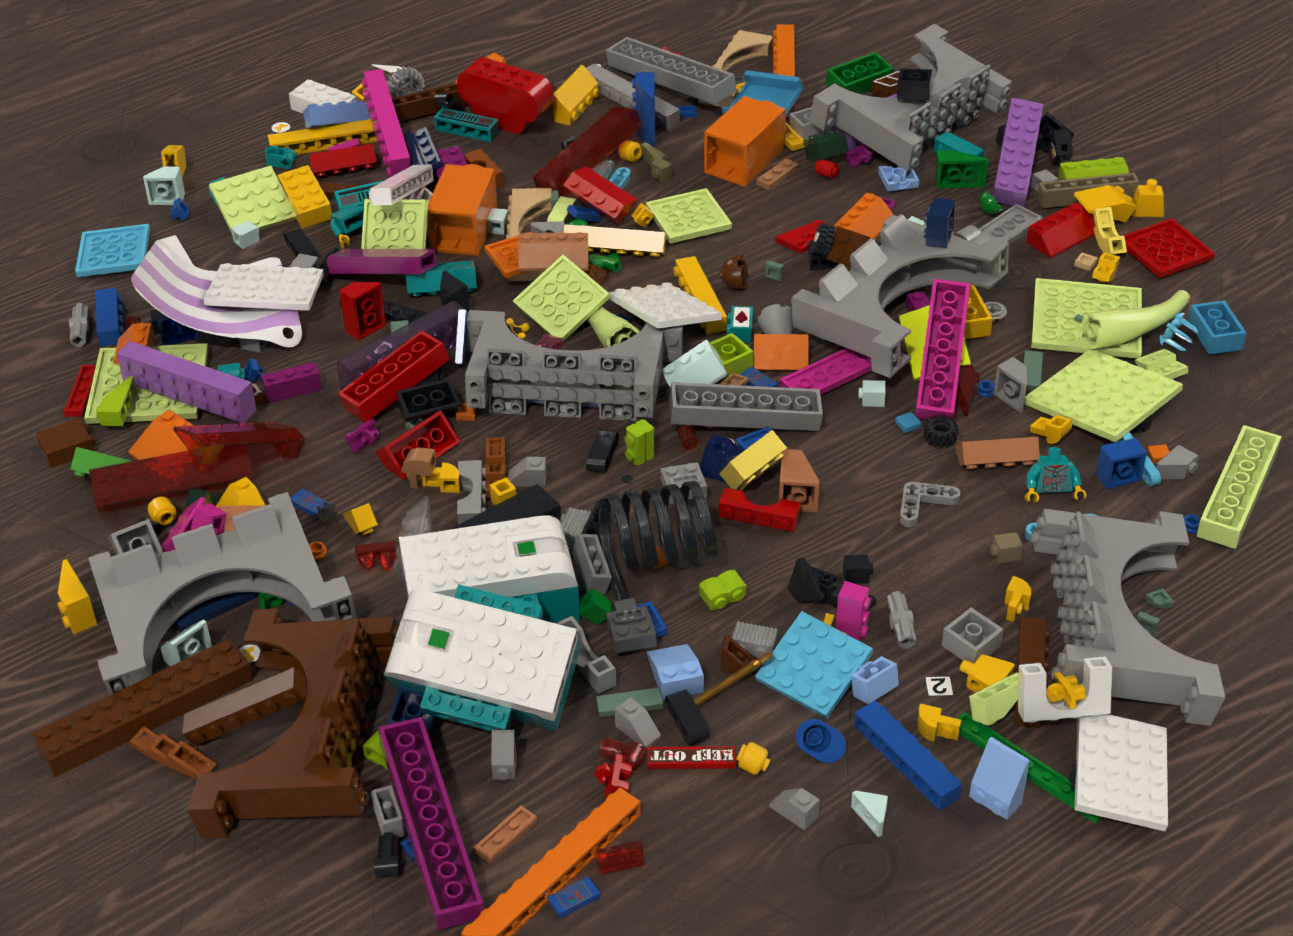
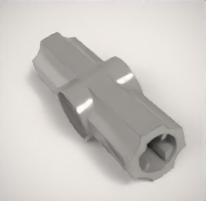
[69,303,90,347]
[887,591,917,649]

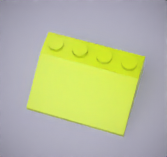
[899,305,971,380]

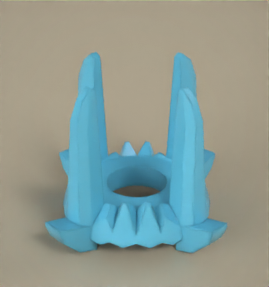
[1160,313,1198,351]

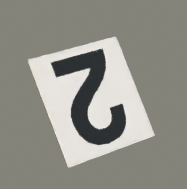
[925,677,953,696]

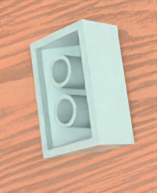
[662,340,728,388]

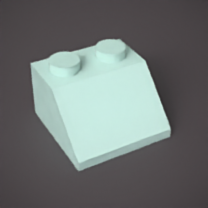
[143,167,185,205]
[161,620,212,666]

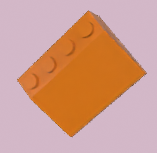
[128,409,221,488]

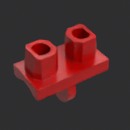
[594,753,632,798]

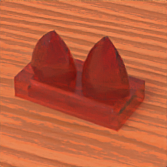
[355,541,397,572]
[595,841,645,874]

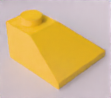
[216,477,266,508]

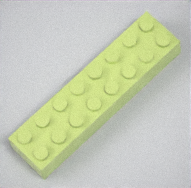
[1196,425,1282,549]

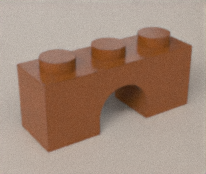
[463,149,505,188]

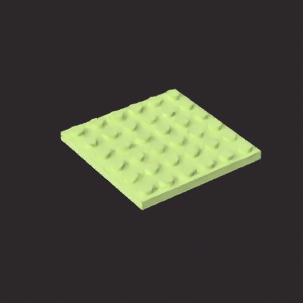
[1031,278,1142,359]
[84,343,209,424]
[1024,349,1183,442]

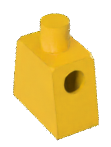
[161,145,186,176]
[1131,179,1164,217]
[959,655,1015,693]

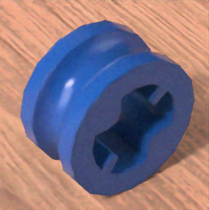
[977,380,995,398]
[1184,514,1200,534]

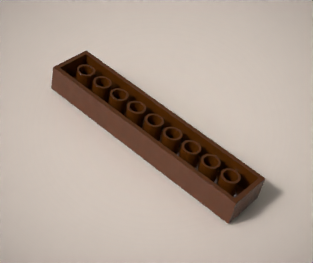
[32,638,253,778]

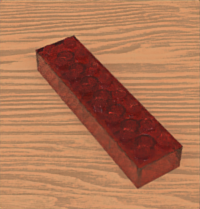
[532,106,643,197]
[89,440,253,512]

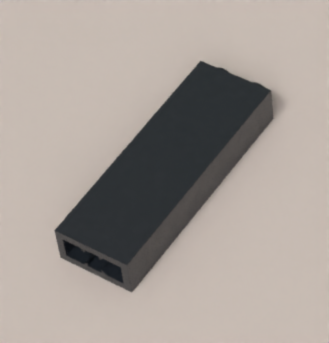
[449,484,561,530]

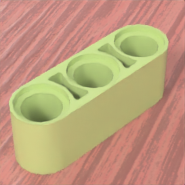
[547,196,578,225]

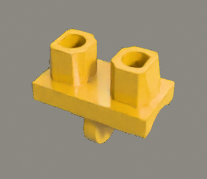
[1046,672,1086,710]

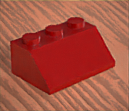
[339,282,386,341]

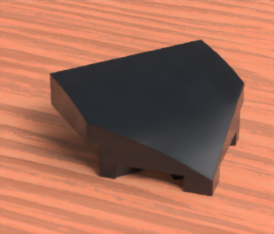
[787,557,825,602]

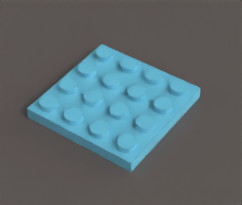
[75,224,150,277]
[755,611,873,719]

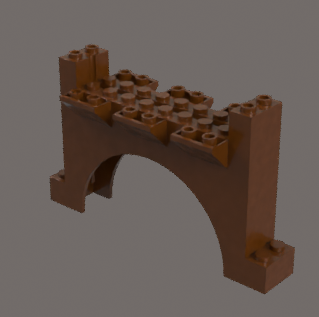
[187,608,399,838]

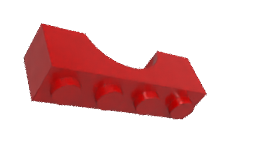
[718,488,801,532]

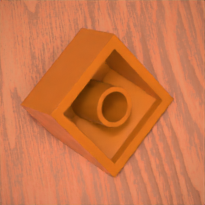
[113,323,155,364]

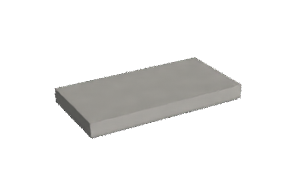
[979,204,1043,244]

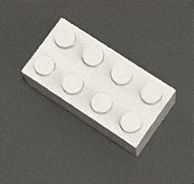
[289,80,357,113]

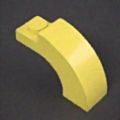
[1093,207,1127,255]

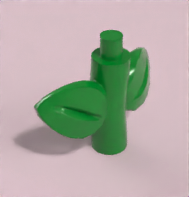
[588,253,621,273]

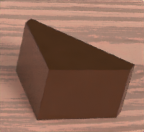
[721,634,756,676]

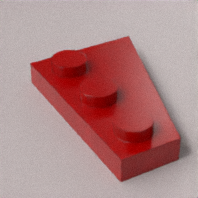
[775,220,829,254]

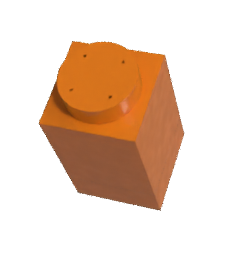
[704,96,786,187]
[427,164,497,256]

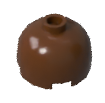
[720,255,748,290]

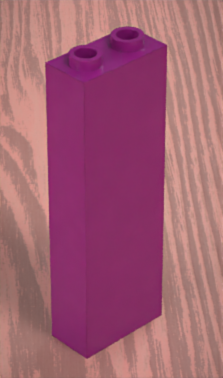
[327,249,437,274]

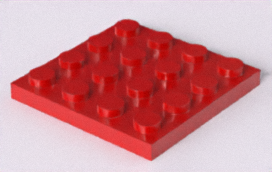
[1122,218,1215,278]

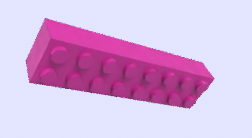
[362,69,410,177]
[915,279,970,421]

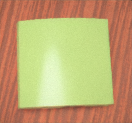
[1135,349,1188,379]

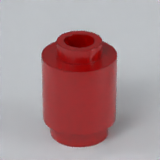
[815,159,840,179]

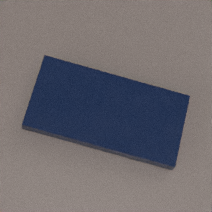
[174,592,256,632]

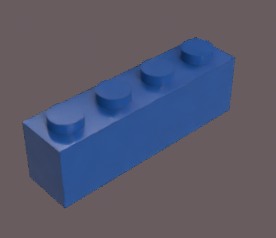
[95,288,124,347]

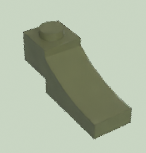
[641,142,672,183]

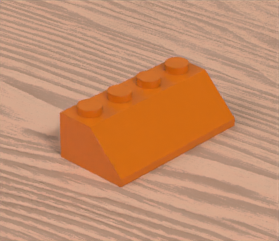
[834,193,893,240]

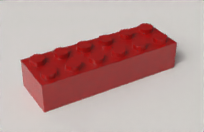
[338,331,450,423]

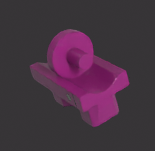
[844,144,874,168]
[344,419,380,453]

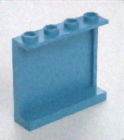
[721,70,803,117]

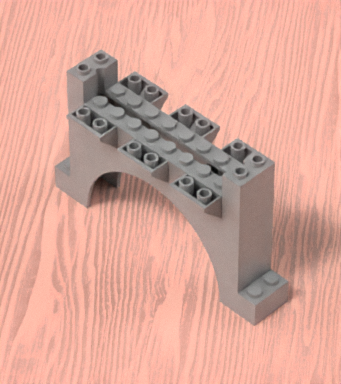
[810,24,1012,171]
[791,214,1009,378]
[465,310,683,421]
[88,492,357,695]
[1031,509,1225,726]

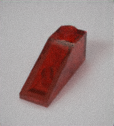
[956,365,979,416]

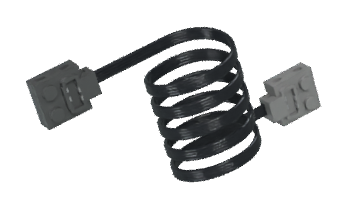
[599,462,718,653]

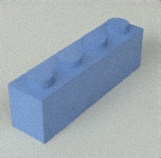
[303,100,370,129]

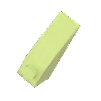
[969,672,1019,725]

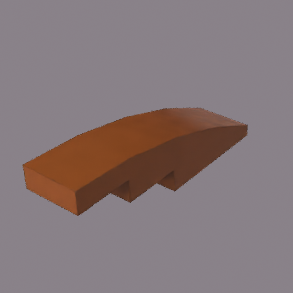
[486,437,506,498]
[129,726,217,779]

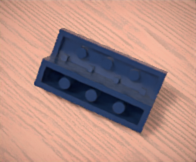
[403,127,443,187]

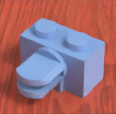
[851,656,899,704]

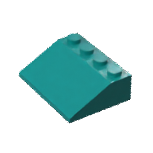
[406,260,477,296]

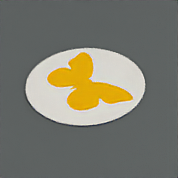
[272,122,290,133]
[239,645,260,663]

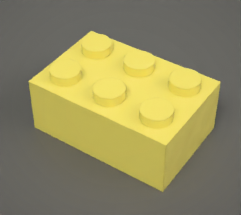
[720,430,787,490]

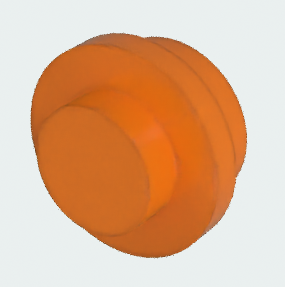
[309,541,327,560]

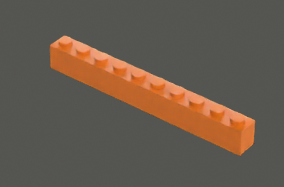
[773,24,795,117]
[461,788,641,936]

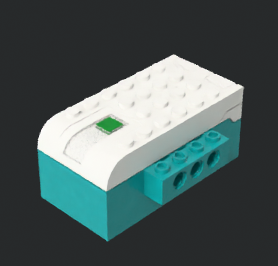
[399,516,580,623]
[384,584,580,732]

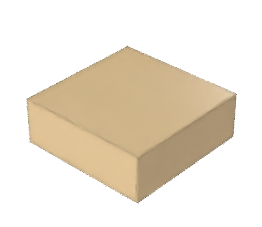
[1074,253,1097,271]

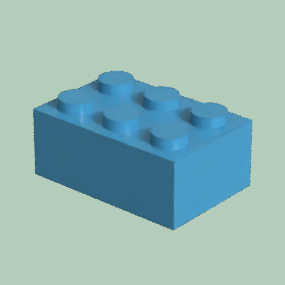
[1188,300,1246,354]

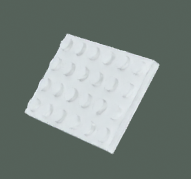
[204,263,324,311]
[609,283,721,329]
[1075,714,1168,831]

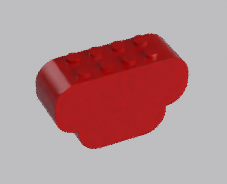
[457,57,554,134]

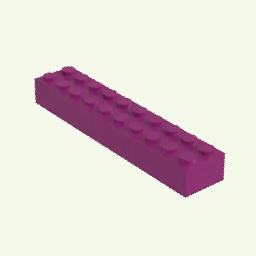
[378,717,483,930]

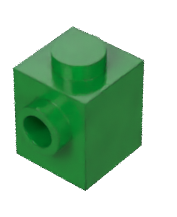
[579,589,612,626]

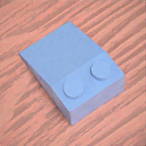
[647,644,704,700]
[969,737,1030,820]

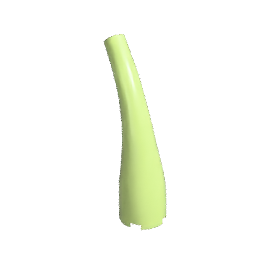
[1082,290,1190,349]
[587,306,640,348]

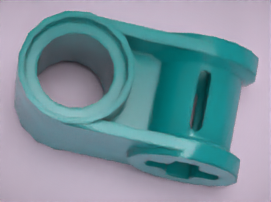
[265,146,297,169]

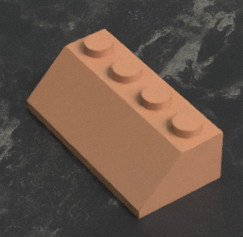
[518,232,589,271]
[955,437,1040,469]

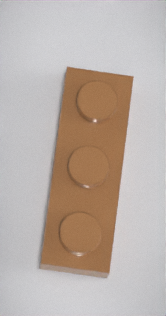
[756,159,799,190]

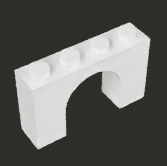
[1018,657,1112,723]

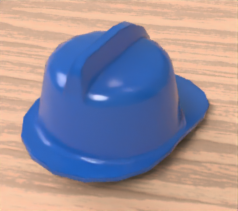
[796,719,846,763]

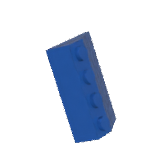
[632,72,655,148]

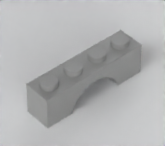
[457,460,486,525]
[555,616,616,694]

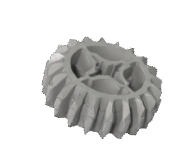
[386,66,425,98]

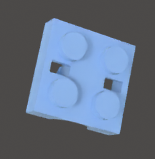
[878,166,919,191]

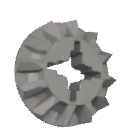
[984,302,1007,322]

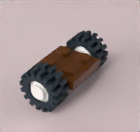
[811,223,881,267]

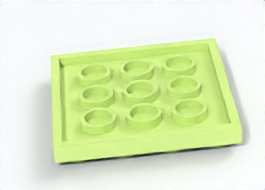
[209,166,296,235]
[646,188,732,244]
[361,199,428,249]
[513,255,611,344]

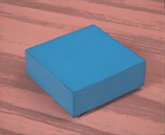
[895,412,921,433]

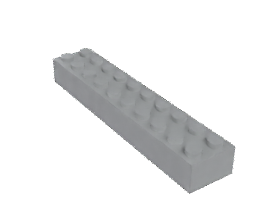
[606,37,737,105]

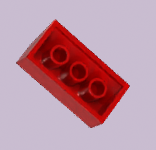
[309,143,377,178]
[563,166,638,226]
[1026,202,1096,258]
[375,410,461,480]

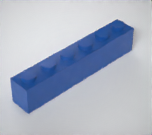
[854,700,962,811]

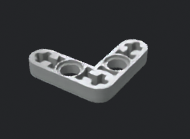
[900,482,961,527]

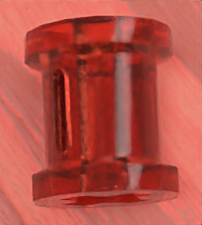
[677,425,698,450]

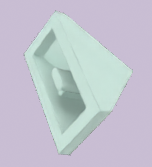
[851,791,888,837]

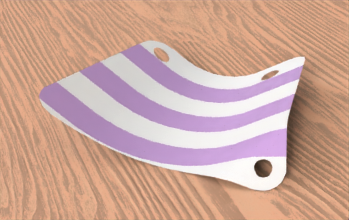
[131,240,302,347]

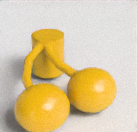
[506,318,530,338]

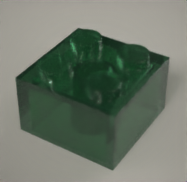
[803,130,849,159]

